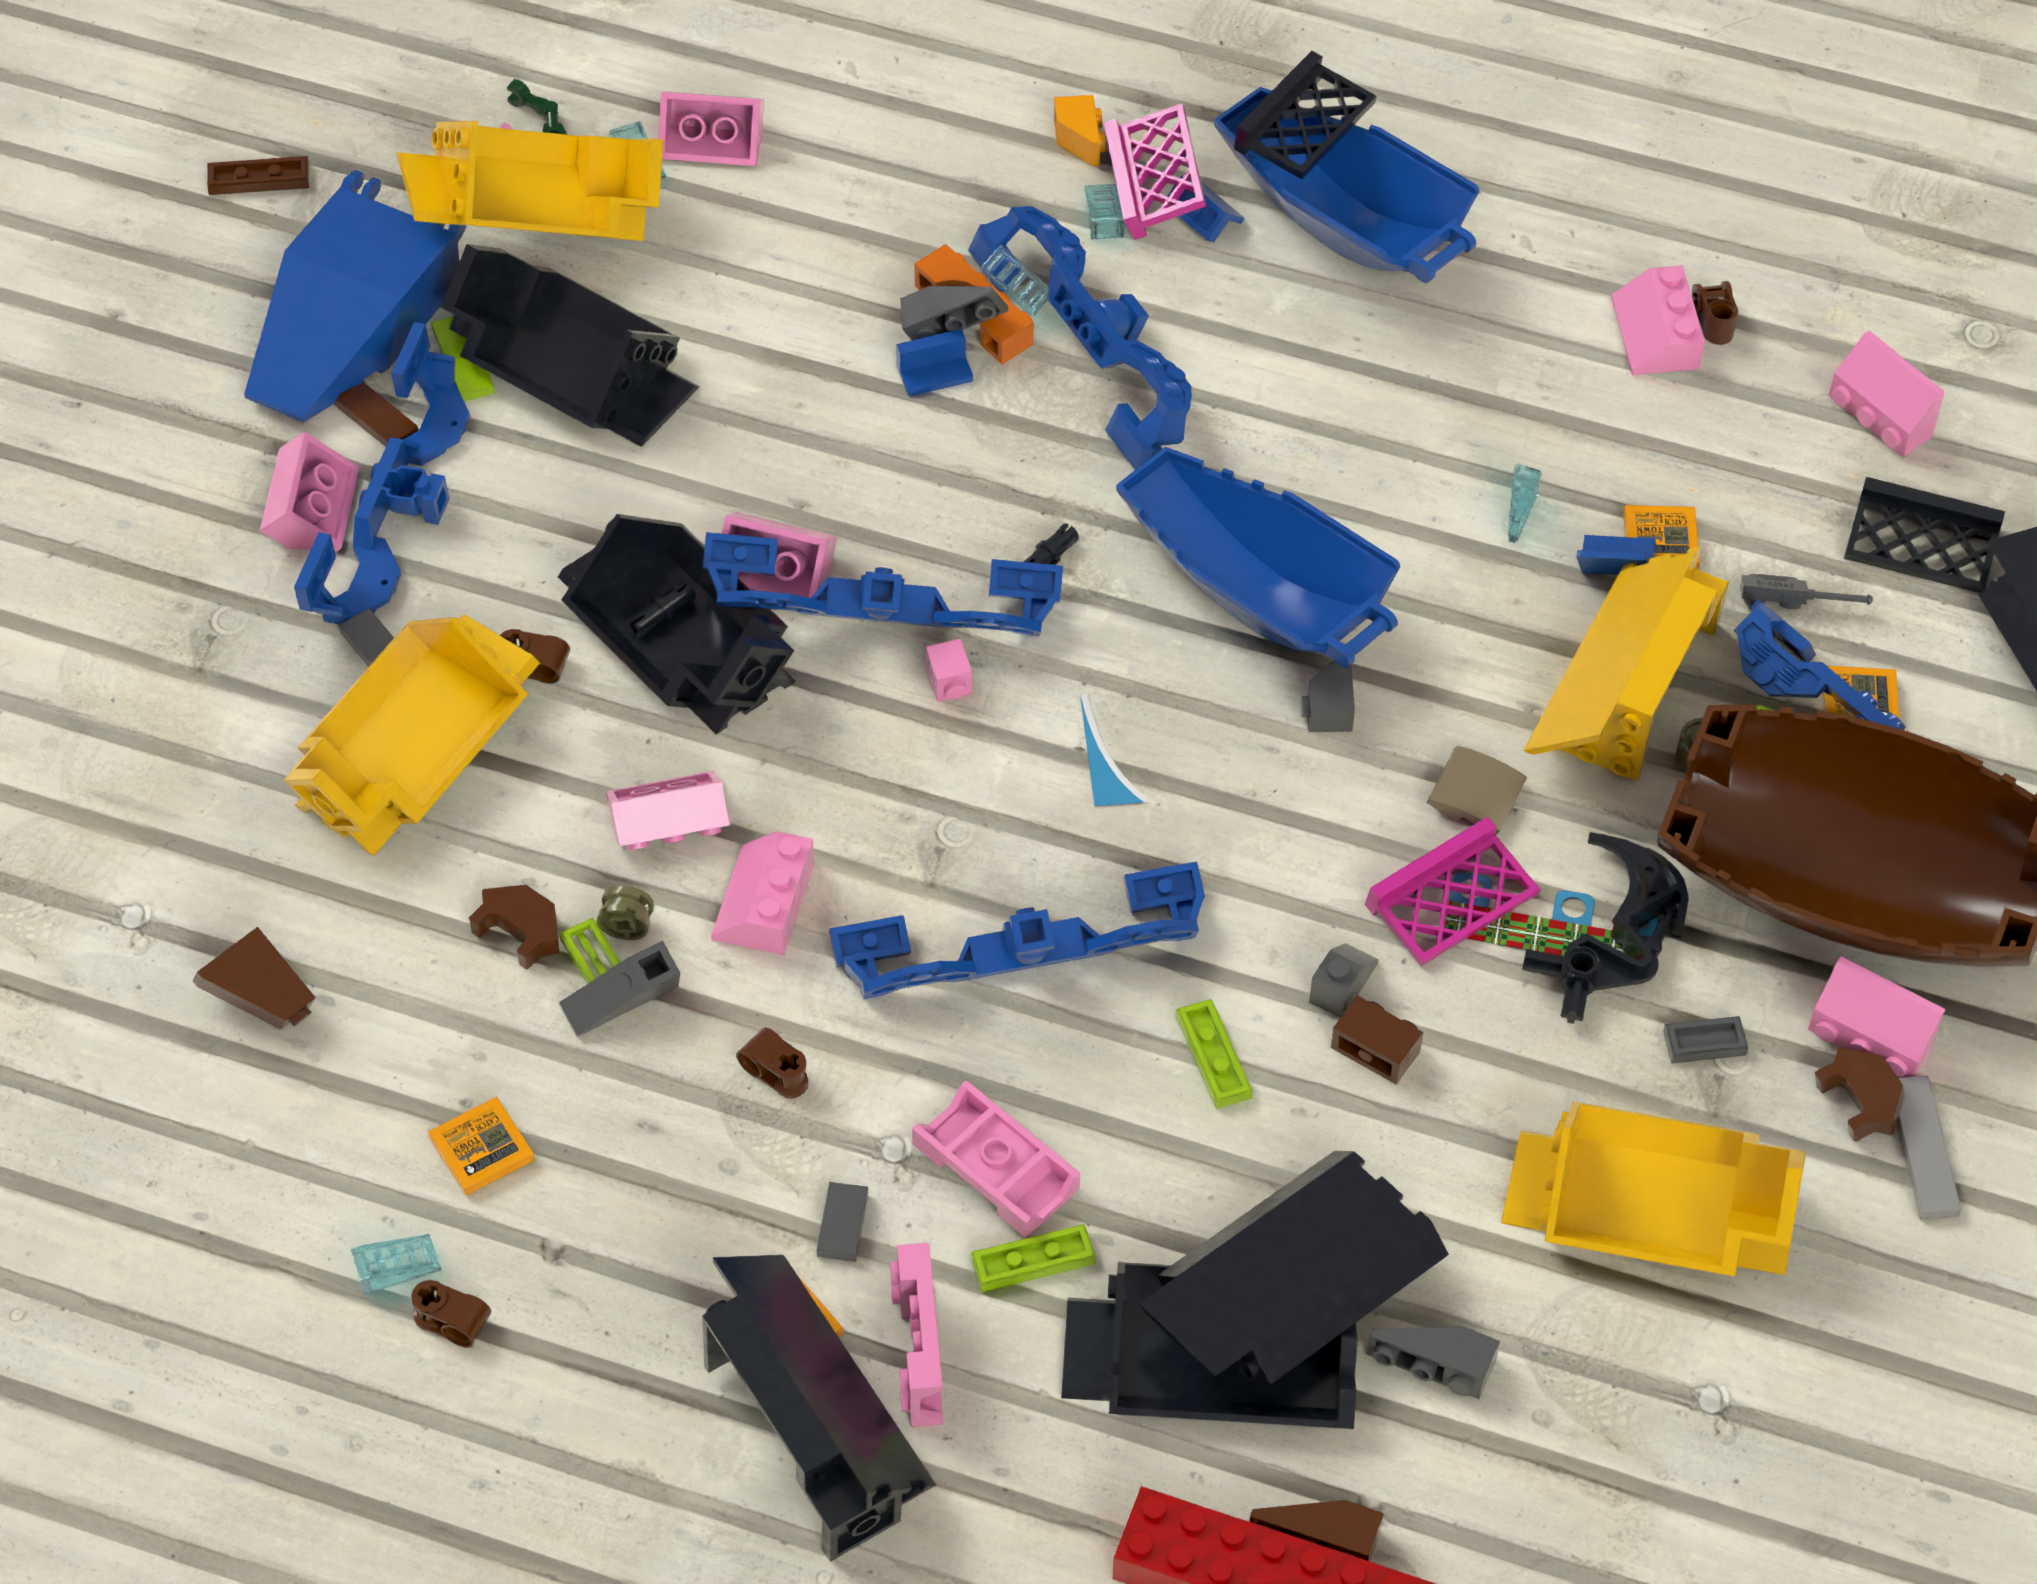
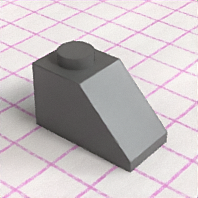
[1301,660,1355,732]
[1309,943,1379,1017]

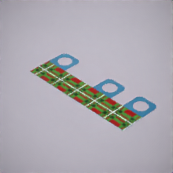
[1445,872,1658,956]

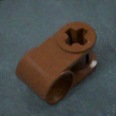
[1692,281,1738,345]
[500,629,571,684]
[736,1027,809,1098]
[411,1280,492,1348]

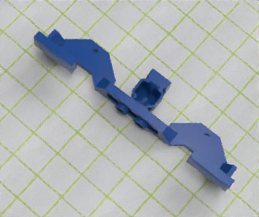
[968,206,1192,470]
[294,322,470,625]
[703,532,1063,636]
[1733,599,1906,730]
[829,861,1205,999]

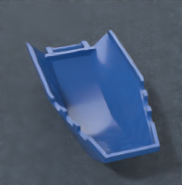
[1214,87,1479,283]
[1116,447,1400,668]

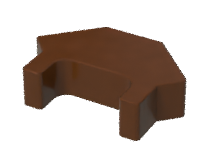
[469,885,560,969]
[1815,1047,1904,1142]

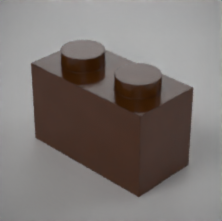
[1331,995,1423,1085]

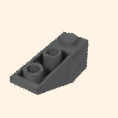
[900,286,1009,340]
[559,941,681,1037]
[1366,1326,1500,1399]

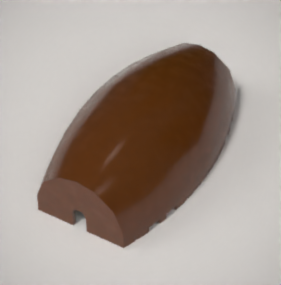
[1658,704,2037,967]

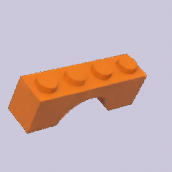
[914,244,1034,365]

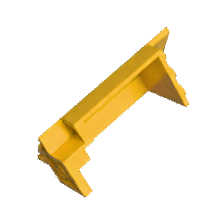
[396,120,663,241]
[1523,546,1729,781]
[283,615,540,856]
[1502,1101,1806,1276]

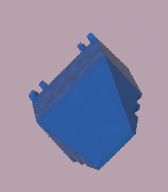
[244,170,467,423]

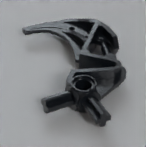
[1522,832,1689,1024]

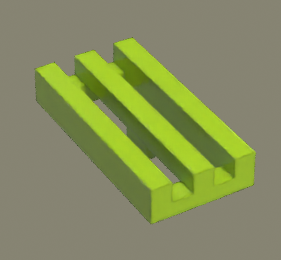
[559,917,621,984]

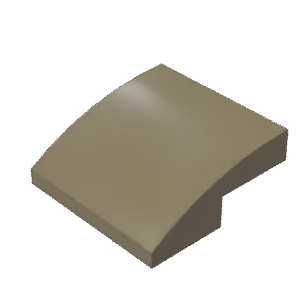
[1426,746,1527,835]

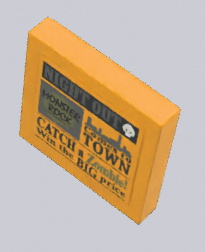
[1623,505,1700,569]
[1823,665,1899,718]
[428,1096,535,1196]

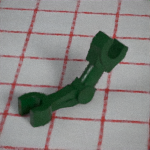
[507,79,567,135]

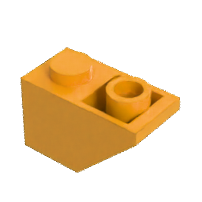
[1054,95,1106,166]

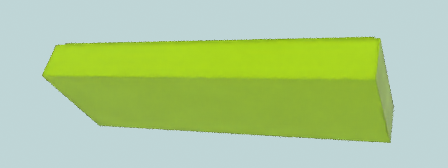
[431,316,495,402]
[1175,999,1253,1109]
[970,1224,1096,1292]

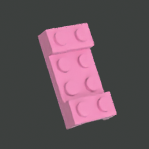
[912,1080,1080,1238]
[890,1243,943,1427]

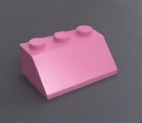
[658,92,765,166]
[1611,265,1705,375]
[1829,330,1945,457]
[260,432,360,552]
[722,512,838,598]
[605,771,730,850]
[711,831,814,955]
[1808,956,1946,1078]

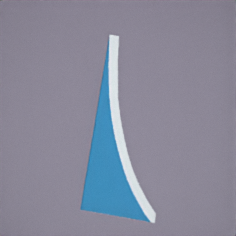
[1080,693,1147,806]

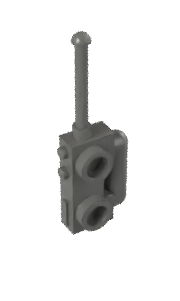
[1740,574,1873,609]

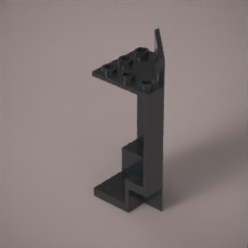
[440,244,700,447]
[558,514,796,735]
[702,1255,936,1562]

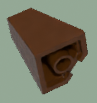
[192,927,316,1029]

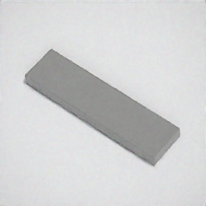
[1897,1075,1961,1219]

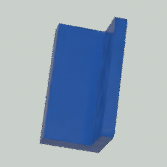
[1167,175,1245,242]
[896,329,973,396]
[1576,535,1657,575]

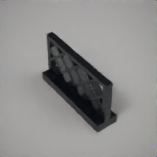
[1234,50,1377,179]
[1844,477,2005,593]

